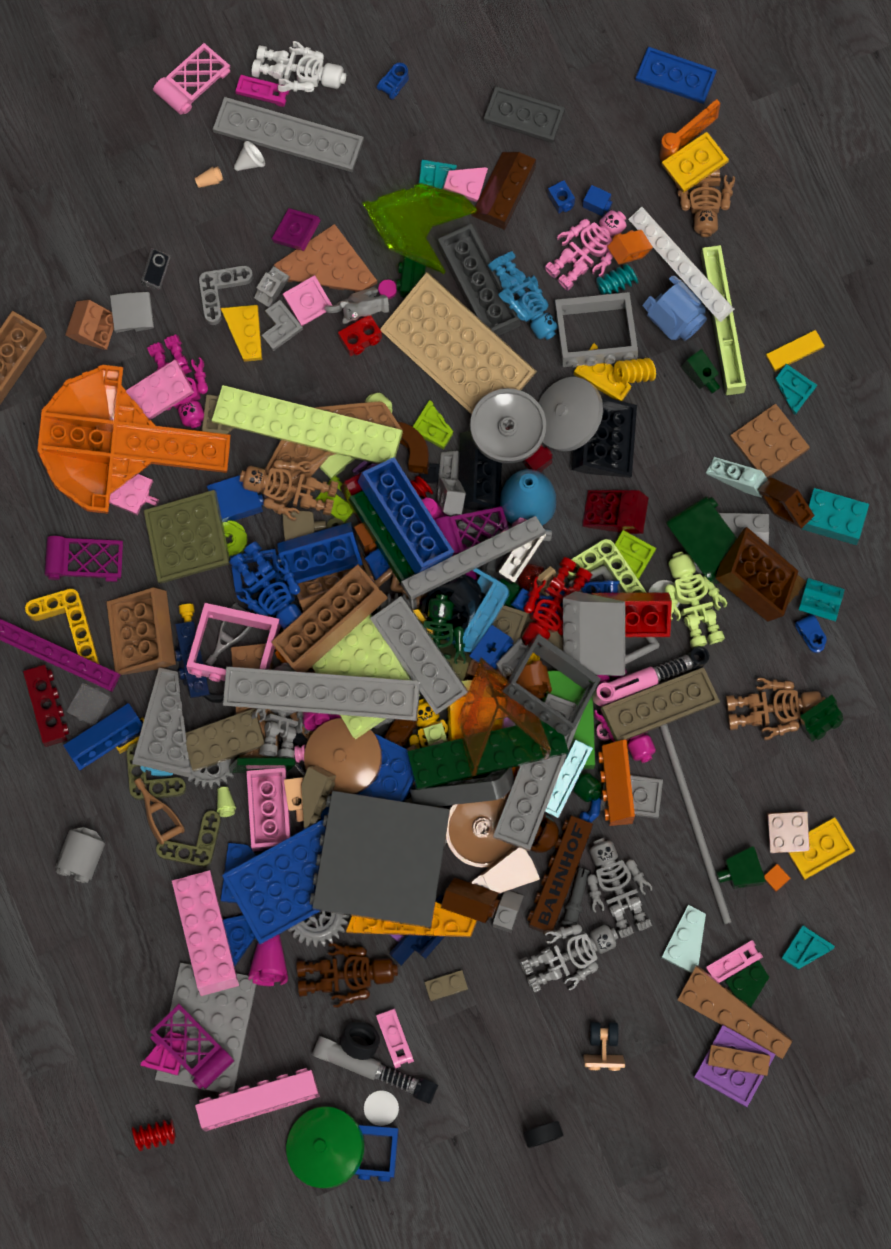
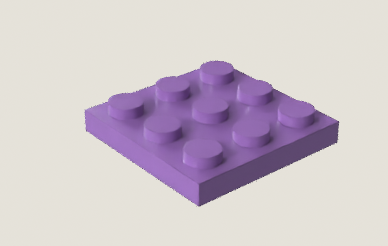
[694,1025,776,1108]

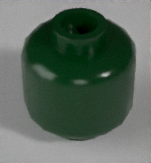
[573,774,602,802]

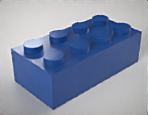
[277,522,363,584]

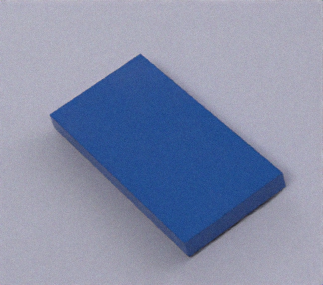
[635,47,717,104]

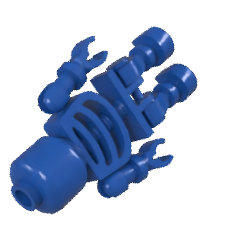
[229,542,303,630]

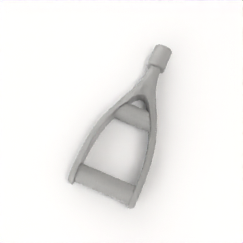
[205,602,252,666]

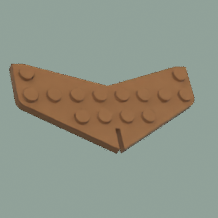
[261,401,402,513]

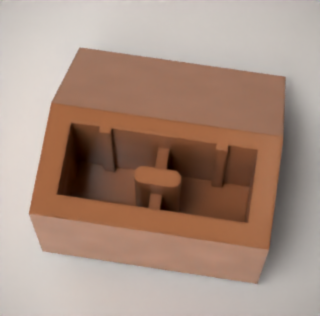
[66,300,114,350]

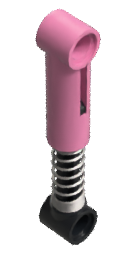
[592,646,710,707]

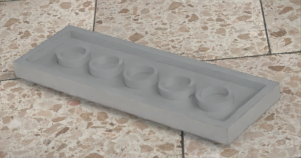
[370,596,469,715]

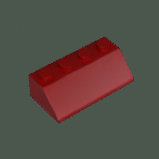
[592,592,672,637]

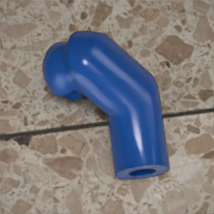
[579,798,601,823]

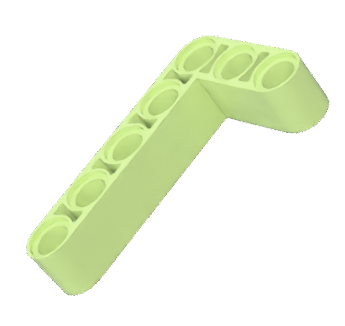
[567,539,647,593]

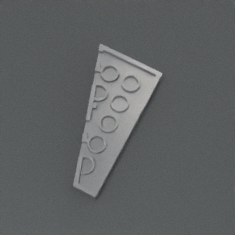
[132,668,191,777]

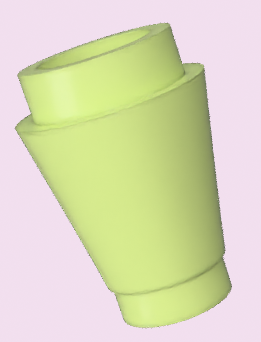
[217,787,236,817]

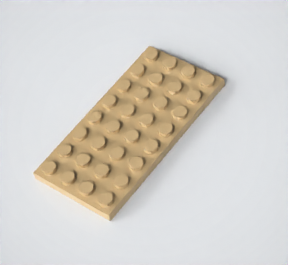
[380,272,537,414]

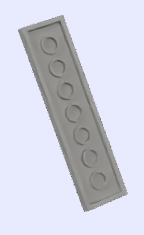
[213,97,364,172]
[493,694,582,851]

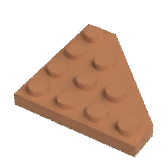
[274,224,377,292]

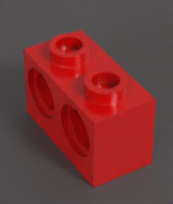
[338,315,382,357]

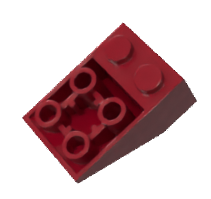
[583,490,649,534]

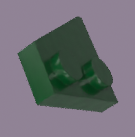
[725,961,769,1008]

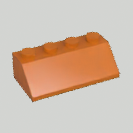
[598,740,635,826]

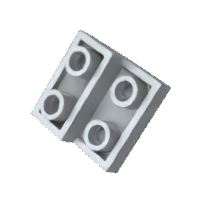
[110,292,154,333]

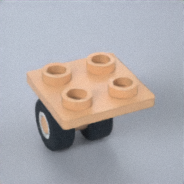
[583,1022,625,1071]

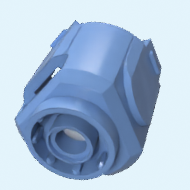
[642,276,707,341]

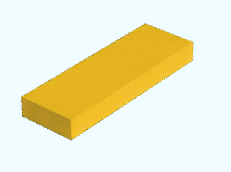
[766,330,825,372]

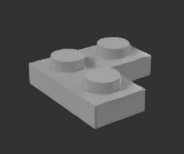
[262,300,303,351]

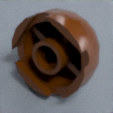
[530,814,559,853]

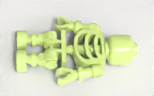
[665,552,727,649]

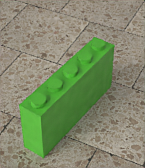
[542,671,595,769]

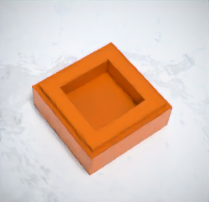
[764,864,791,892]

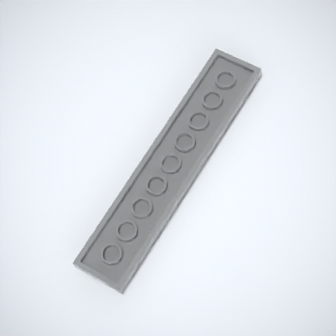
[223,666,420,721]

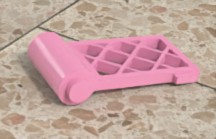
[153,43,230,115]

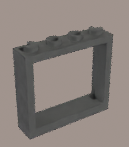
[502,634,601,736]

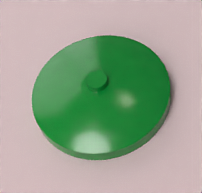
[286,1107,364,1189]

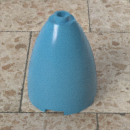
[500,469,556,525]

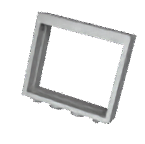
[555,292,638,368]

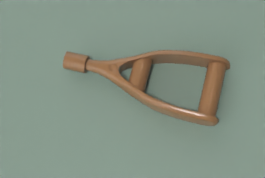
[134,778,185,845]

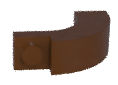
[397,421,429,474]

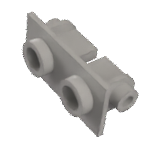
[496,639,528,679]

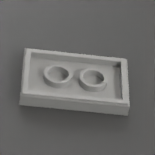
[600,775,663,819]

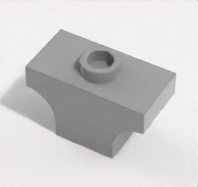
[254,266,290,307]

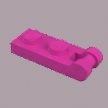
[236,75,290,107]

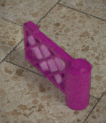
[435,507,508,557]
[45,536,123,582]
[150,1004,234,1089]

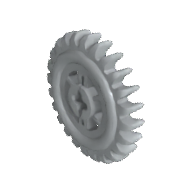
[288,911,350,948]

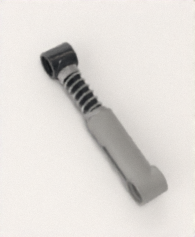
[311,1036,439,1104]

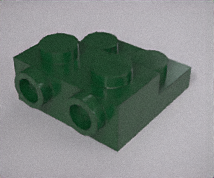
[800,695,843,742]

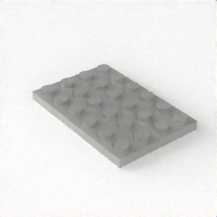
[155,963,257,1094]

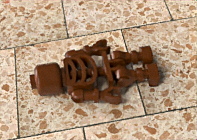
[297,943,398,1008]

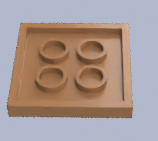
[730,404,810,479]

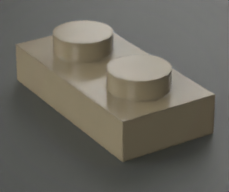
[425,970,468,1002]

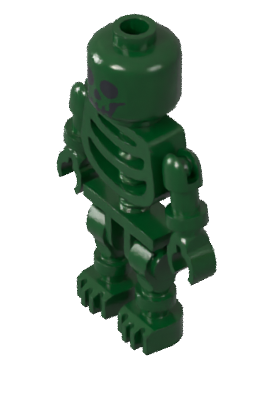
[419,594,467,692]

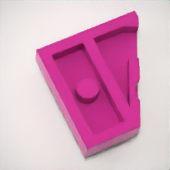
[141,1031,189,1076]

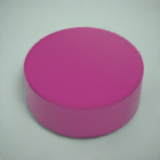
[378,280,397,299]

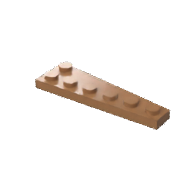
[678,965,793,1059]

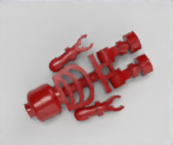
[522,557,593,646]

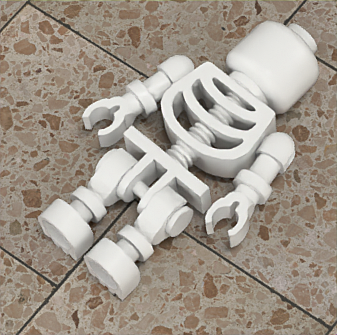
[252,41,347,92]

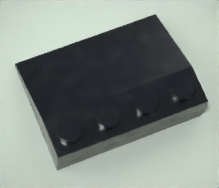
[572,396,637,478]

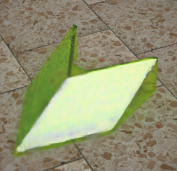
[362,183,477,274]

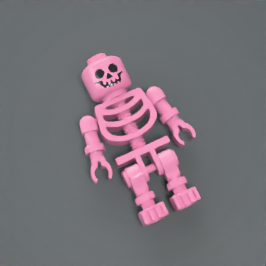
[545,210,627,291]

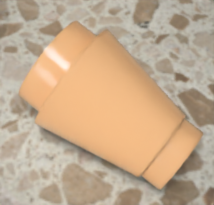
[195,166,224,188]

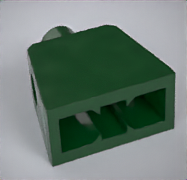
[681,349,721,394]
[716,846,766,889]

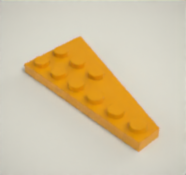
[346,902,477,937]

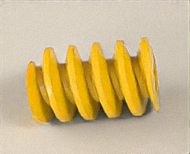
[614,358,656,384]

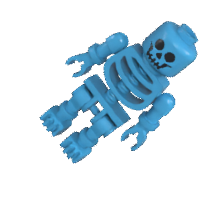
[488,251,558,340]

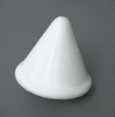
[234,141,265,171]

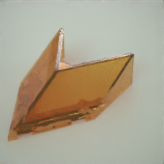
[458,658,551,776]

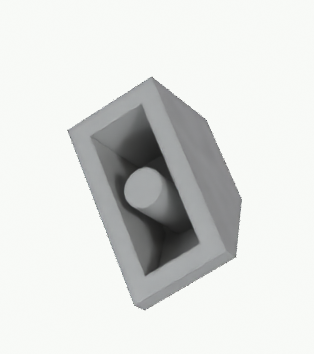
[493,891,524,933]

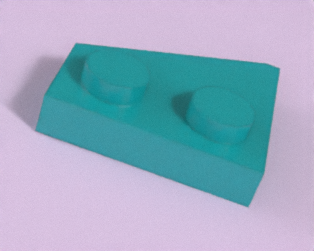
[417,160,457,199]
[775,364,817,415]
[781,926,835,970]

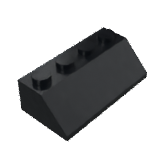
[458,431,502,510]

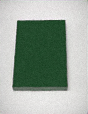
[229,758,295,773]

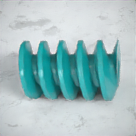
[596,264,639,295]

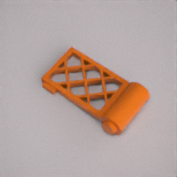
[659,99,720,162]

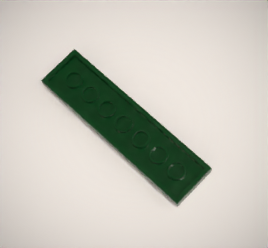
[407,719,569,790]

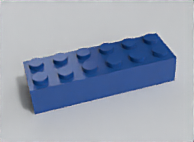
[358,457,454,574]

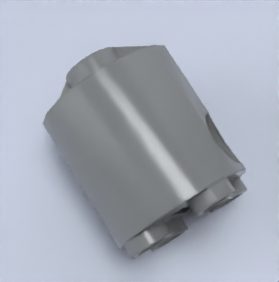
[55,827,105,883]

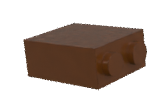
[441,877,500,923]

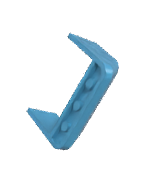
[432,568,509,653]

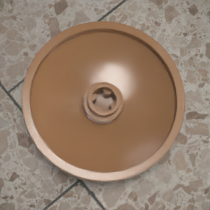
[304,718,382,795]
[446,796,516,868]

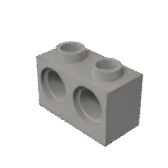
[436,478,466,516]

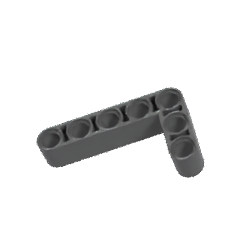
[410,768,514,807]

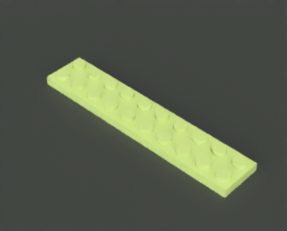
[212,385,403,464]

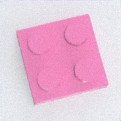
[282,275,333,326]

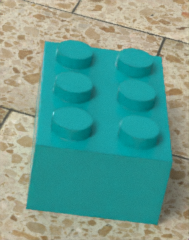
[802,488,869,545]

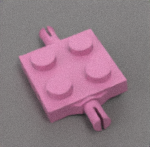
[109,474,159,515]

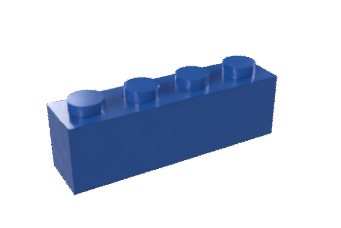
[63,703,143,770]

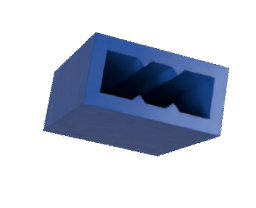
[207,475,264,522]

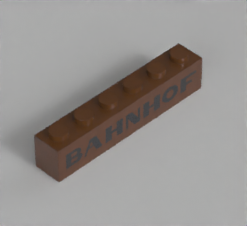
[527,816,593,936]

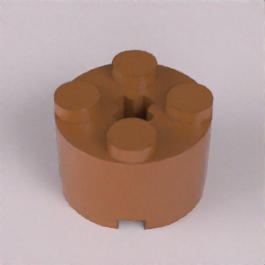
[509,661,552,699]

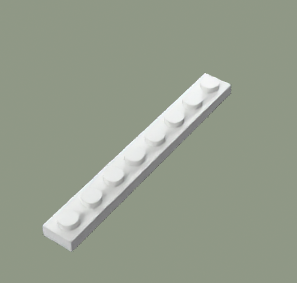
[628,207,734,322]

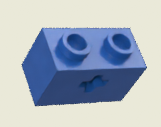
[470,625,514,673]

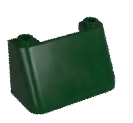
[666,496,737,585]

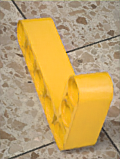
[25,589,100,665]

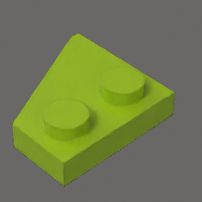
[413,400,453,449]
[615,530,656,580]

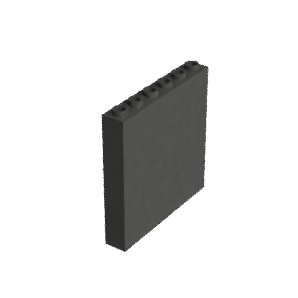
[310,791,450,929]

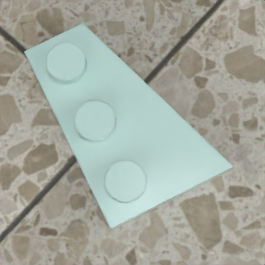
[661,905,706,974]

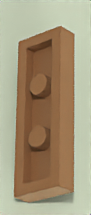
[708,1045,770,1076]

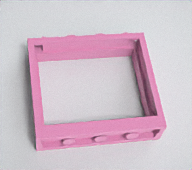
[186,603,281,682]

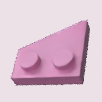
[442,167,488,202]

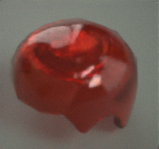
[518,564,544,591]

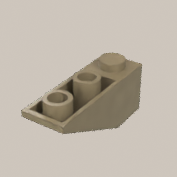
[301,766,336,829]

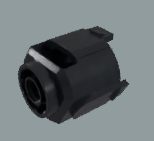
[421,574,485,635]

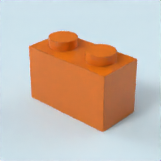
[607,230,653,264]

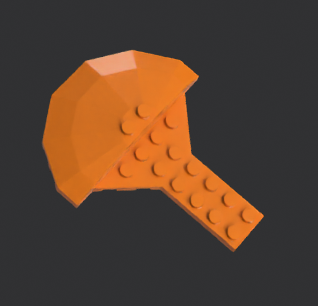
[37,365,231,514]

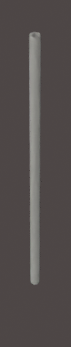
[660,724,731,925]

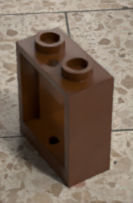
[758,477,815,529]

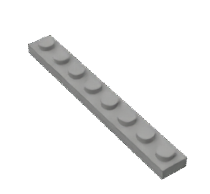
[401,516,545,600]

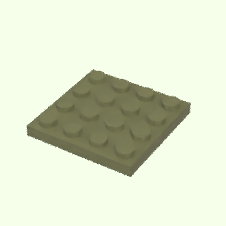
[144,490,230,584]

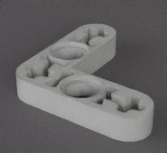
[199,266,253,325]

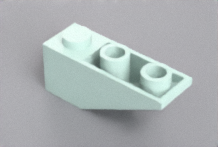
[706,457,768,497]

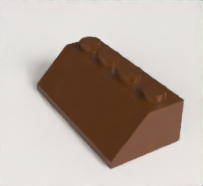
[471,152,536,230]

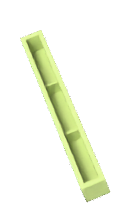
[701,245,746,395]

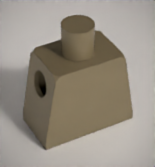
[283,511,326,541]

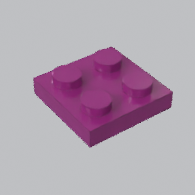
[272,208,321,251]

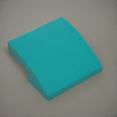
[799,578,845,622]

